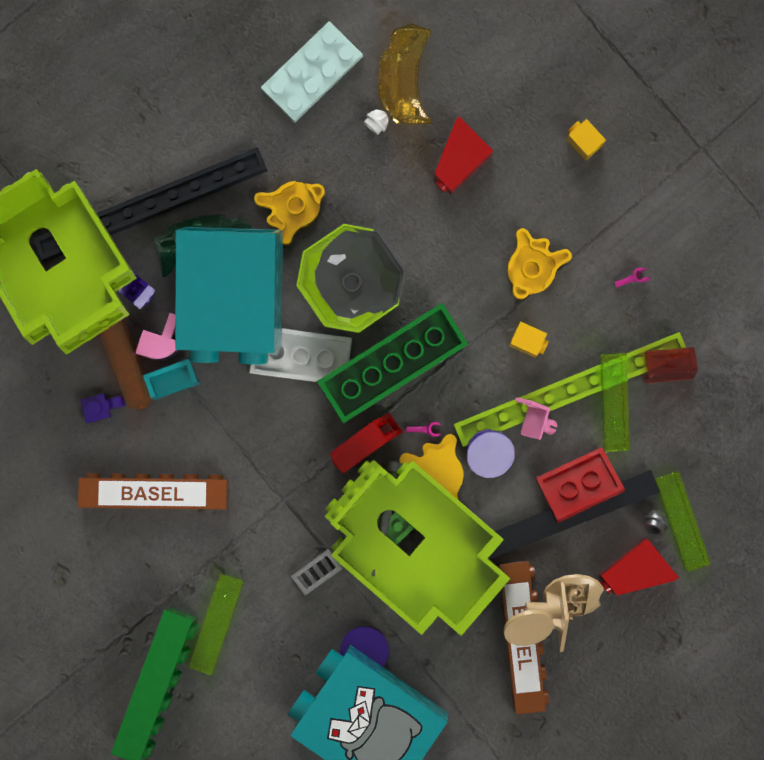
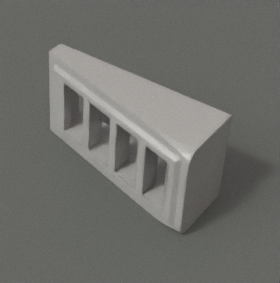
[291,546,344,596]

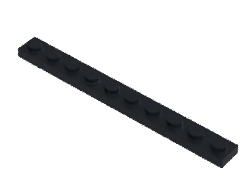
[33,147,267,263]

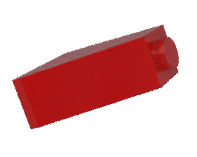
[434,116,493,195]
[329,412,403,474]
[599,538,679,595]

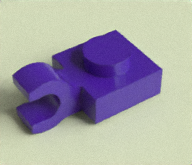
[80,393,126,423]

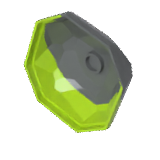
[296,224,406,333]

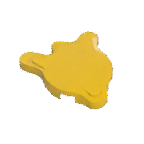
[254,181,325,246]
[507,228,572,300]
[399,434,464,499]

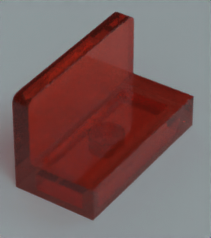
[644,347,698,383]

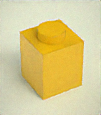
[566,119,606,161]
[509,321,549,358]

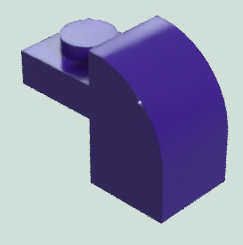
[118,272,156,309]

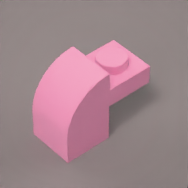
[135,313,180,361]

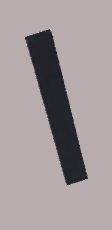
[488,470,660,560]

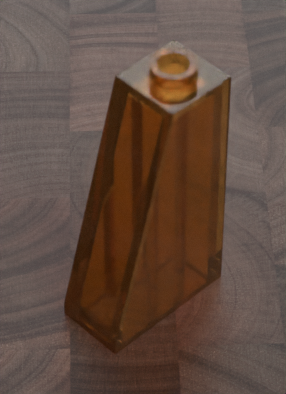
[99,318,153,410]

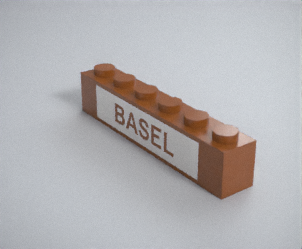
[78,473,229,510]
[498,561,549,714]

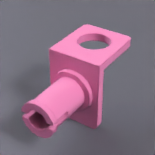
[515,397,557,440]

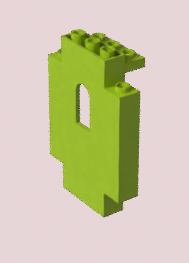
[0,169,137,355]
[325,460,511,636]

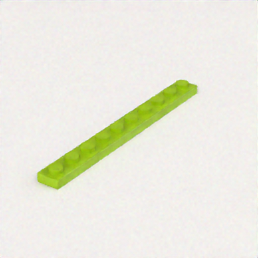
[454,332,689,447]

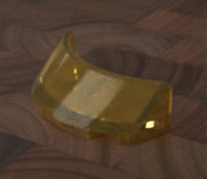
[378,23,432,124]

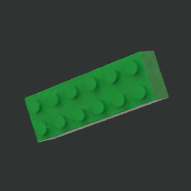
[316,302,468,423]
[111,607,200,760]

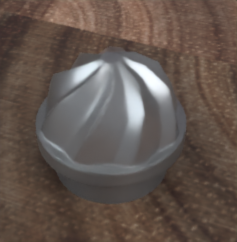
[644,510,668,535]

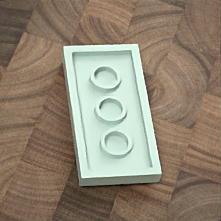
[261,21,363,123]

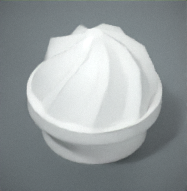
[364,110,389,135]

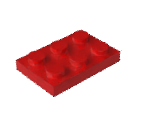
[536,447,625,523]

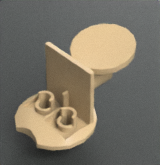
[504,574,604,652]

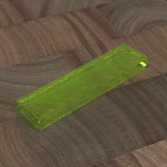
[600,352,630,452]
[655,471,711,572]
[188,573,244,675]

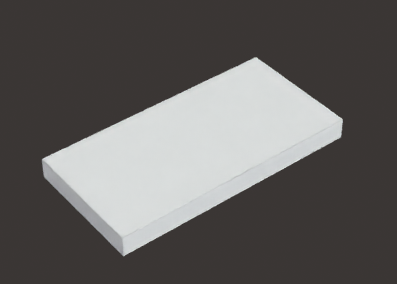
[249,328,352,382]

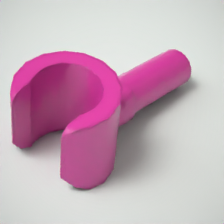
[615,268,651,287]
[406,422,441,437]

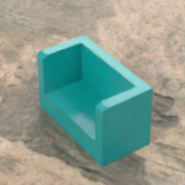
[143,359,200,400]

